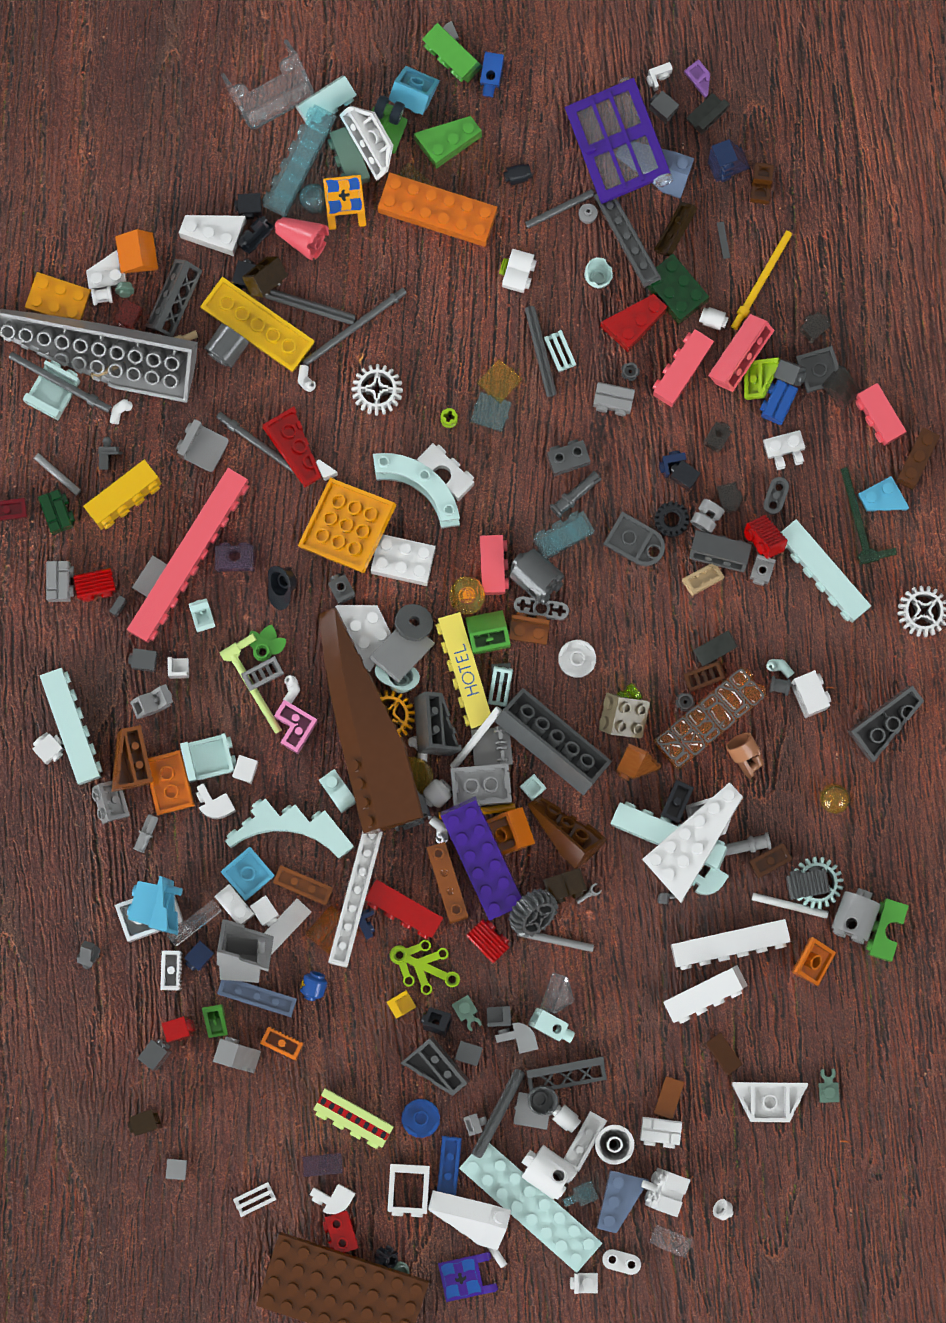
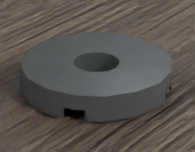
[395,604,433,641]

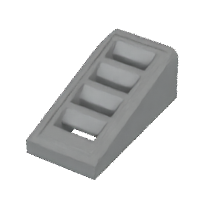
[241,656,284,691]

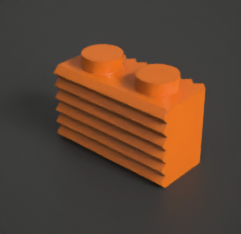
[260,1027,304,1061]

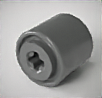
[204,323,249,368]

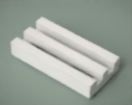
[233,1182,277,1217]

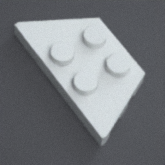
[335,605,391,672]
[732,1082,808,1122]

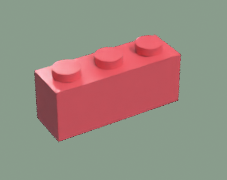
[855,383,907,446]
[480,535,509,595]

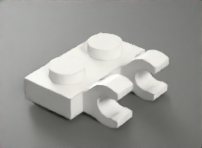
[763,430,805,470]

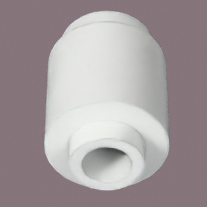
[699,307,728,331]
[552,1104,581,1133]

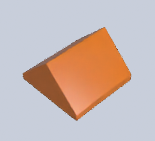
[115,229,158,274]
[791,937,836,986]

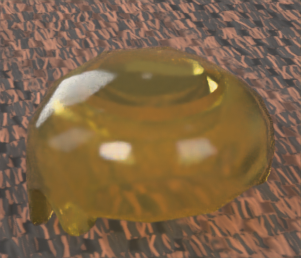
[820,783,849,814]

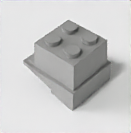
[217,919,274,983]

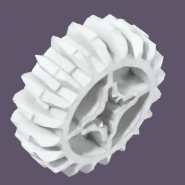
[351,364,403,416]
[897,586,946,637]

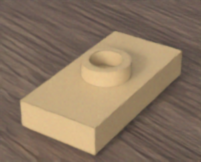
[682,564,724,596]

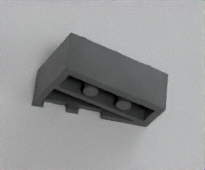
[414,691,462,756]
[400,1036,470,1096]

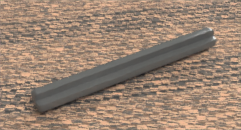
[265,289,356,325]
[525,306,556,397]
[472,1069,525,1158]

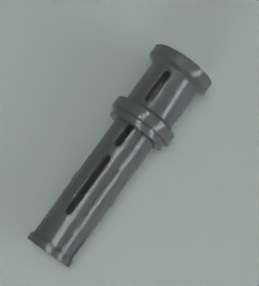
[549,471,602,518]

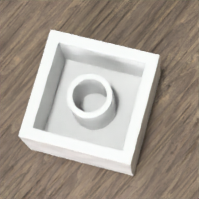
[791,670,832,718]

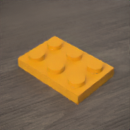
[25,272,91,320]

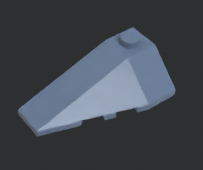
[616,141,694,199]

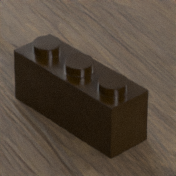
[127,1109,163,1136]

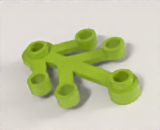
[390,940,460,995]

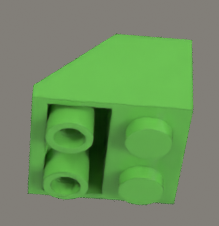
[465,610,511,655]

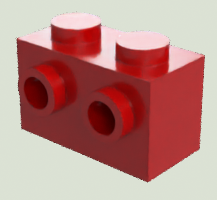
[322,1210,359,1253]

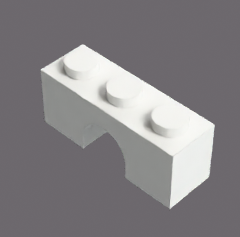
[417,443,474,502]

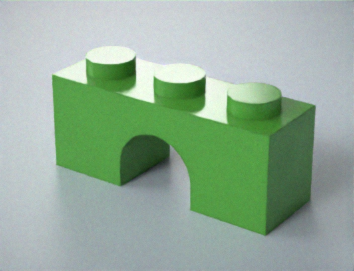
[866,899,909,962]

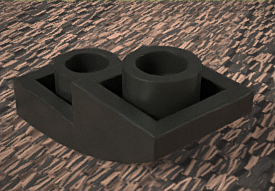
[694,630,738,666]

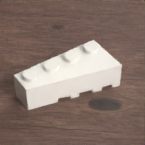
[663,965,748,1024]

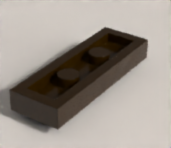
[654,202,698,256]

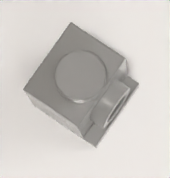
[749,554,776,586]

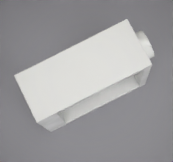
[388,1163,430,1217]

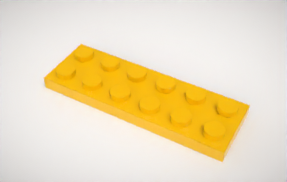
[200,277,315,372]

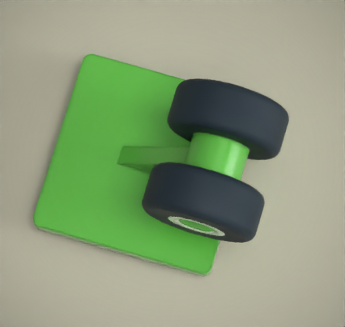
[372,95,408,154]

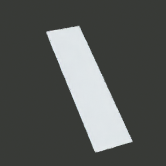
[265,899,311,955]

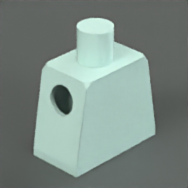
[527,1008,575,1043]

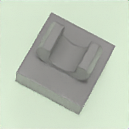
[463,1114,487,1136]

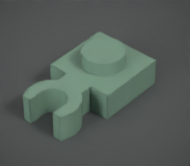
[452,995,482,1031]
[818,1069,840,1103]

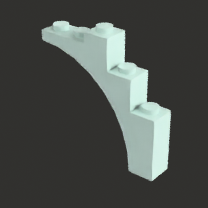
[225,798,354,860]

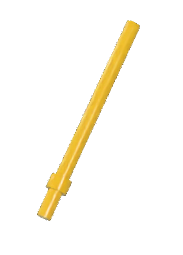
[731,230,793,330]

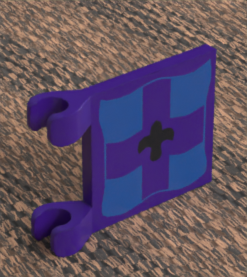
[438,1252,498,1302]

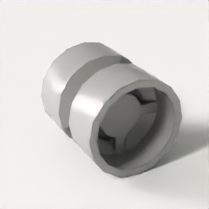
[690,499,725,534]

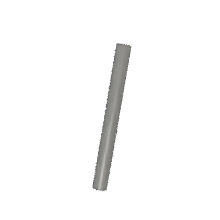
[517,933,594,952]

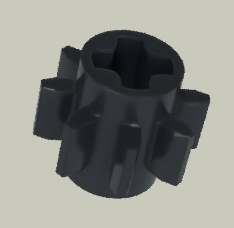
[374,1245,398,1268]

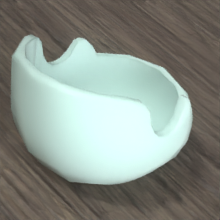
[584,257,613,289]

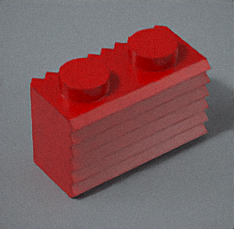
[744,515,788,559]
[73,568,117,602]
[466,919,510,963]

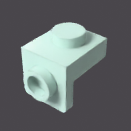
[189,599,215,632]

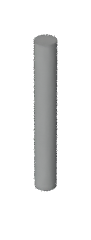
[34,453,81,496]

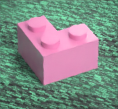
[274,700,318,754]

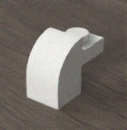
[196,784,236,819]
[310,1184,356,1214]

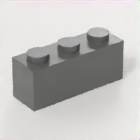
[689,530,752,573]
[137,1039,172,1071]

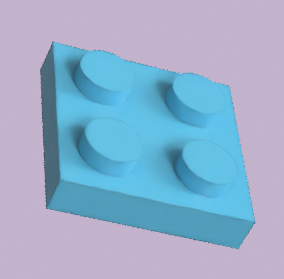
[220,847,275,901]

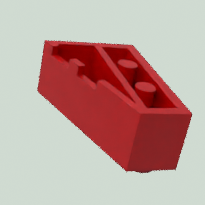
[600,294,668,352]

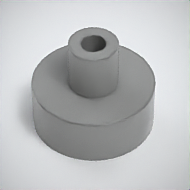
[578,204,598,224]

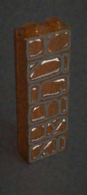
[653,667,767,771]

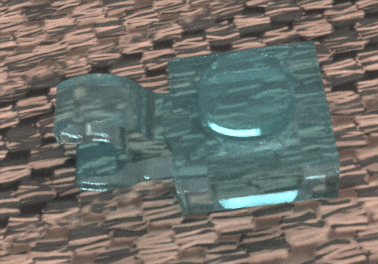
[562,1180,599,1207]

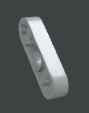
[514,596,569,621]

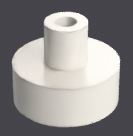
[713,1199,734,1220]

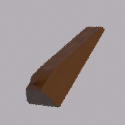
[528,796,607,869]

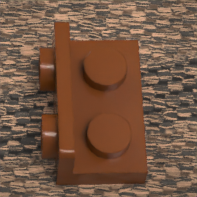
[509,612,550,645]

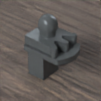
[98,436,123,470]
[77,940,101,969]

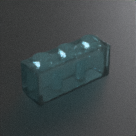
[533,511,595,559]

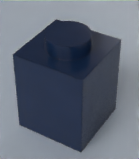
[184,941,215,971]

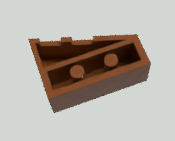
[111,725,153,792]

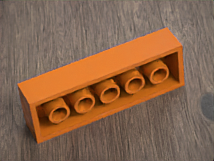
[378,172,497,247]

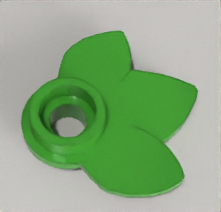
[249,625,286,662]

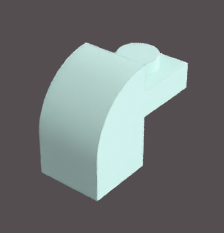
[319,769,356,813]
[692,868,729,895]

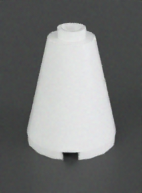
[595,1125,634,1165]

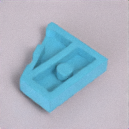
[858,476,909,511]

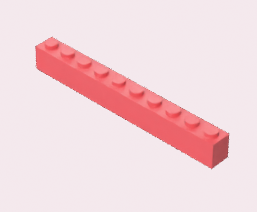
[127,468,249,643]

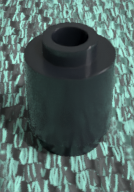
[503,163,532,186]

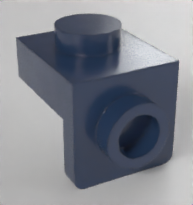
[659,451,686,478]

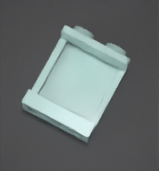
[23,360,80,421]
[180,733,237,783]

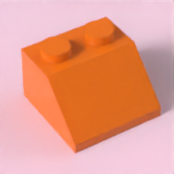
[487,807,535,856]

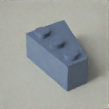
[596,1170,649,1233]

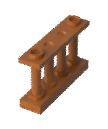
[426,842,468,924]

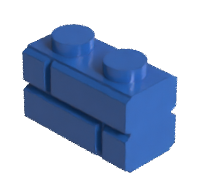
[760,380,798,426]

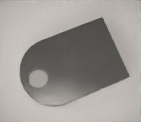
[603,512,665,567]

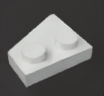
[86,250,127,290]

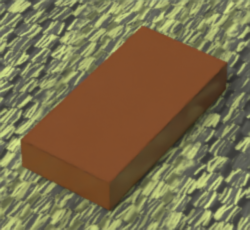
[654,1076,685,1119]

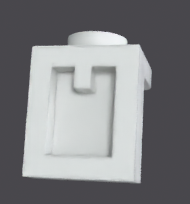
[646,62,672,91]
[570,1273,598,1294]

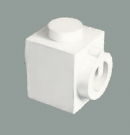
[33,732,65,765]

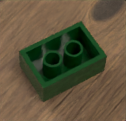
[646,254,709,325]

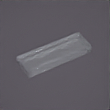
[167,900,222,946]

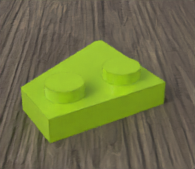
[744,358,780,400]

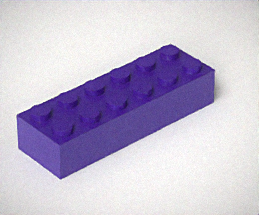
[440,796,522,921]

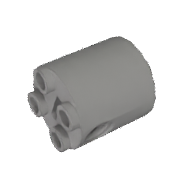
[831,888,881,944]

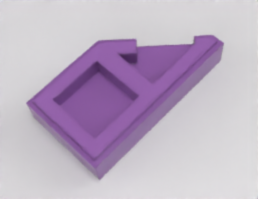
[684,59,710,99]

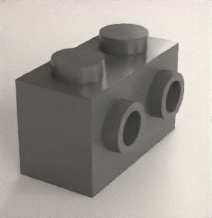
[547,439,591,477]

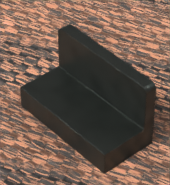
[687,93,730,135]

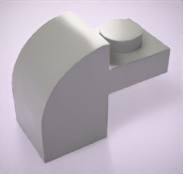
[130,684,173,719]
[495,1023,538,1054]

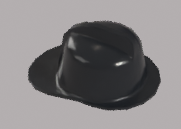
[268,566,297,610]

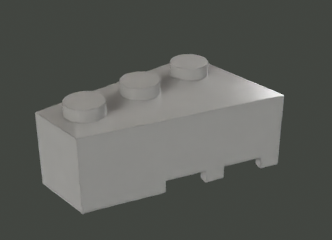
[213,1037,261,1073]

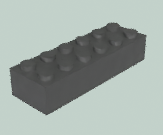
[494,688,612,796]

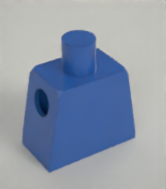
[480,52,504,98]

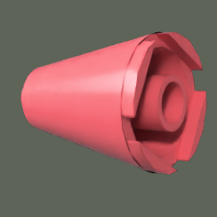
[274,217,329,260]

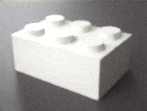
[371,534,435,586]
[115,894,184,942]

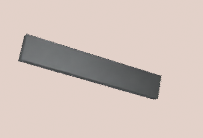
[594,187,661,287]

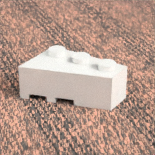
[179,215,247,256]

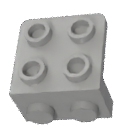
[176,419,229,472]

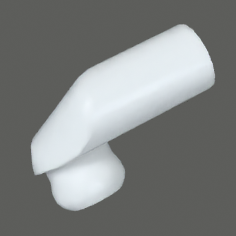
[298,365,316,392]
[110,399,133,424]
[283,675,300,704]

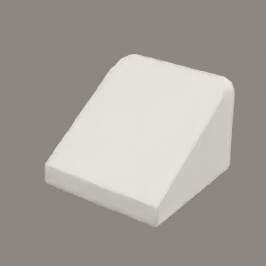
[316,460,338,481]

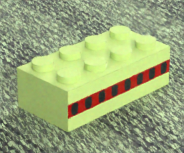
[313,1088,394,1149]

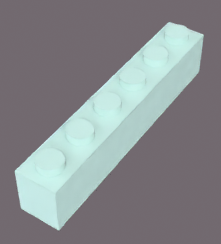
[781,519,871,623]
[40,668,103,785]
[611,802,728,871]

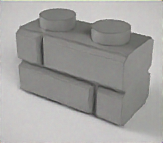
[593,382,635,416]
[46,561,75,602]

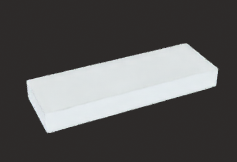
[564,1111,607,1172]

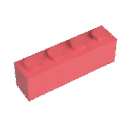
[708,314,775,392]
[652,329,714,407]

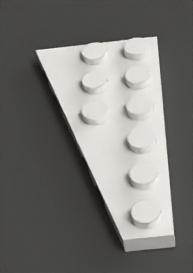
[642,782,743,903]

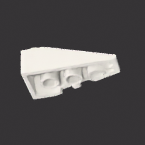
[427,1190,511,1250]

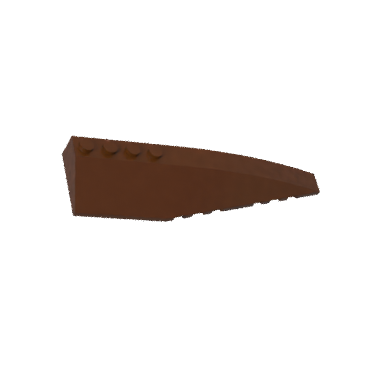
[319,608,424,834]

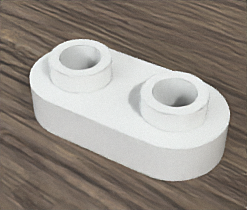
[602,1249,641,1275]

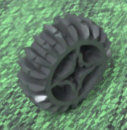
[508,888,558,937]

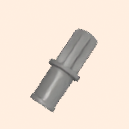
[133,814,158,853]

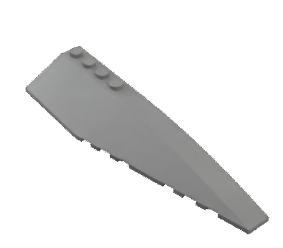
[0,309,198,403]

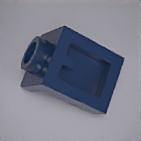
[359,909,375,940]

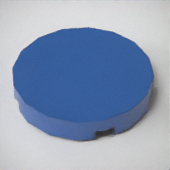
[402,1099,440,1138]

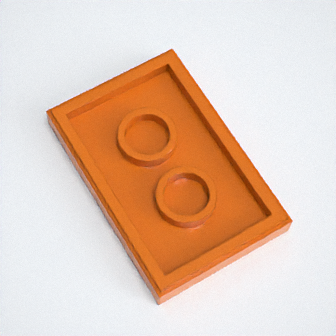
[148,750,195,816]

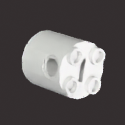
[521,1145,577,1200]

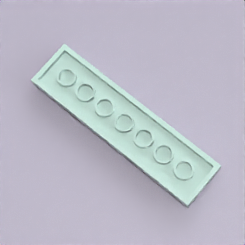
[459,1143,602,1273]

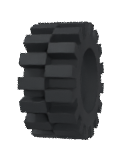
[654,501,689,538]

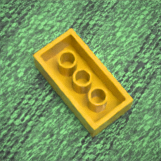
[83,459,162,530]

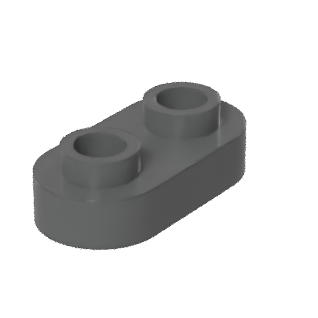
[763,477,789,515]

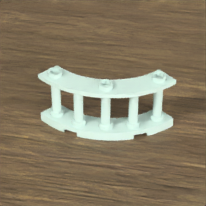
[373,453,460,528]

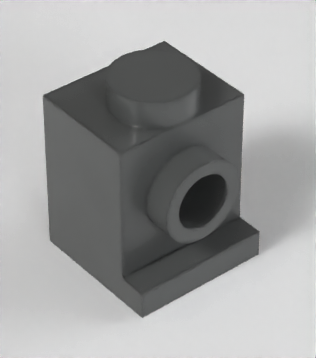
[328,573,356,605]

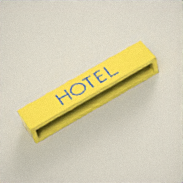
[436,612,491,730]

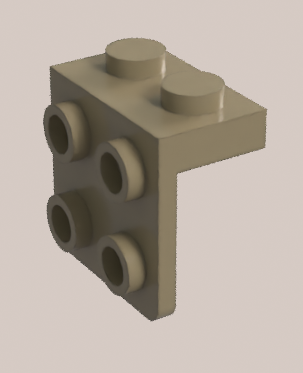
[599,693,650,738]

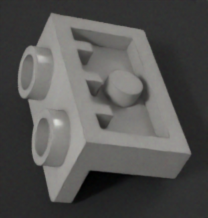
[92,781,130,824]

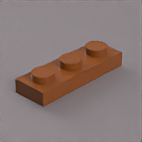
[273,865,334,906]

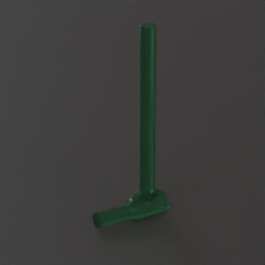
[841,467,897,565]

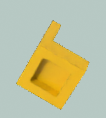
[387,990,416,1019]

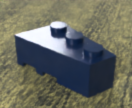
[707,139,751,182]

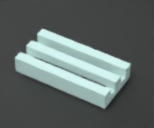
[544,330,576,373]
[488,666,513,707]

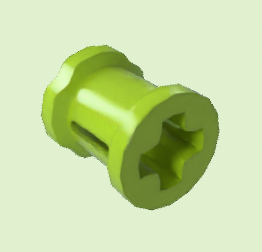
[441,408,458,428]

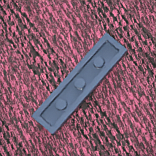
[217,980,297,1017]

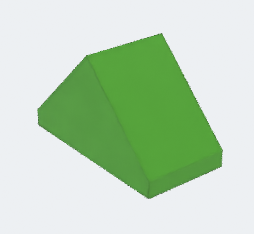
[202,1004,228,1038]

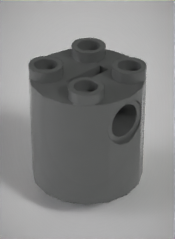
[510,549,565,605]

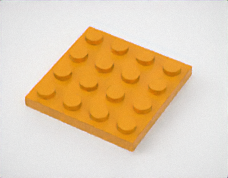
[298,478,397,573]

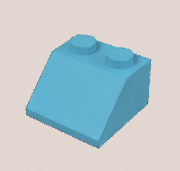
[389,66,440,115]

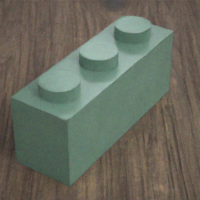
[327,127,370,184]

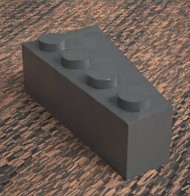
[847,685,924,762]

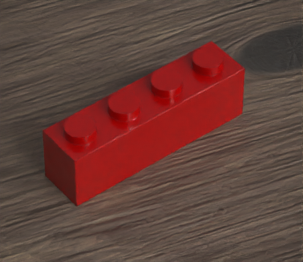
[365,879,444,940]

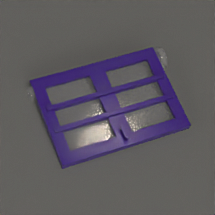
[565,77,673,204]

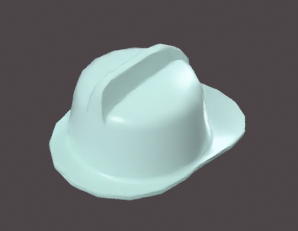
[375,664,420,693]

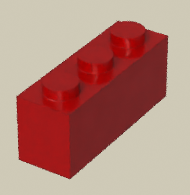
[161,1016,196,1043]

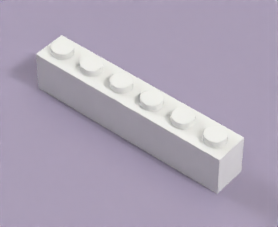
[671,919,791,970]

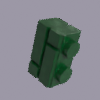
[38,489,76,535]

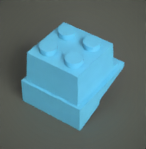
[127,876,183,935]

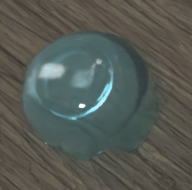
[299,184,326,214]

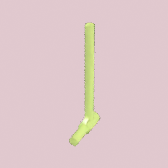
[219,633,282,734]

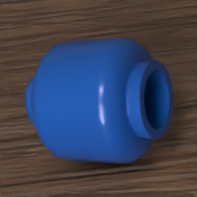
[300,971,328,1001]

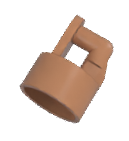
[726,732,763,779]

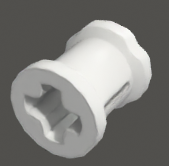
[91,286,113,305]

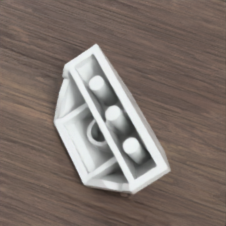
[339,106,393,181]

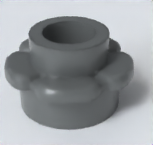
[621,362,640,381]
[676,693,695,712]

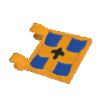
[323,174,366,230]

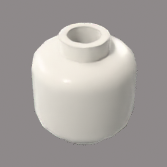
[423,779,452,808]

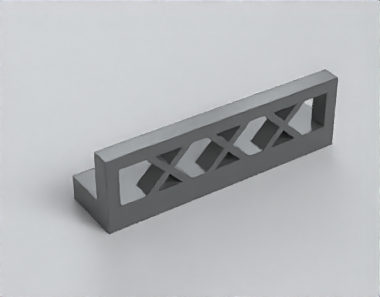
[145,259,203,337]
[526,1057,607,1092]

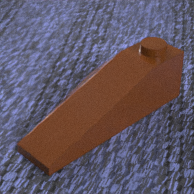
[616,744,661,781]

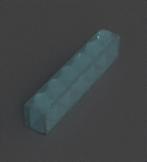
[262,104,337,217]

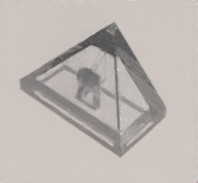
[539,973,574,1014]
[649,1224,693,1258]

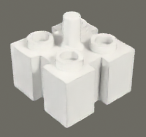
[641,1168,690,1217]

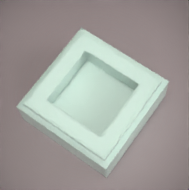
[520,774,547,801]

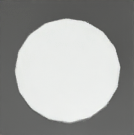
[558,640,596,678]

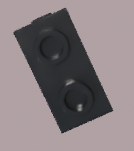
[237,216,275,254]

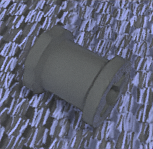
[769,676,791,696]

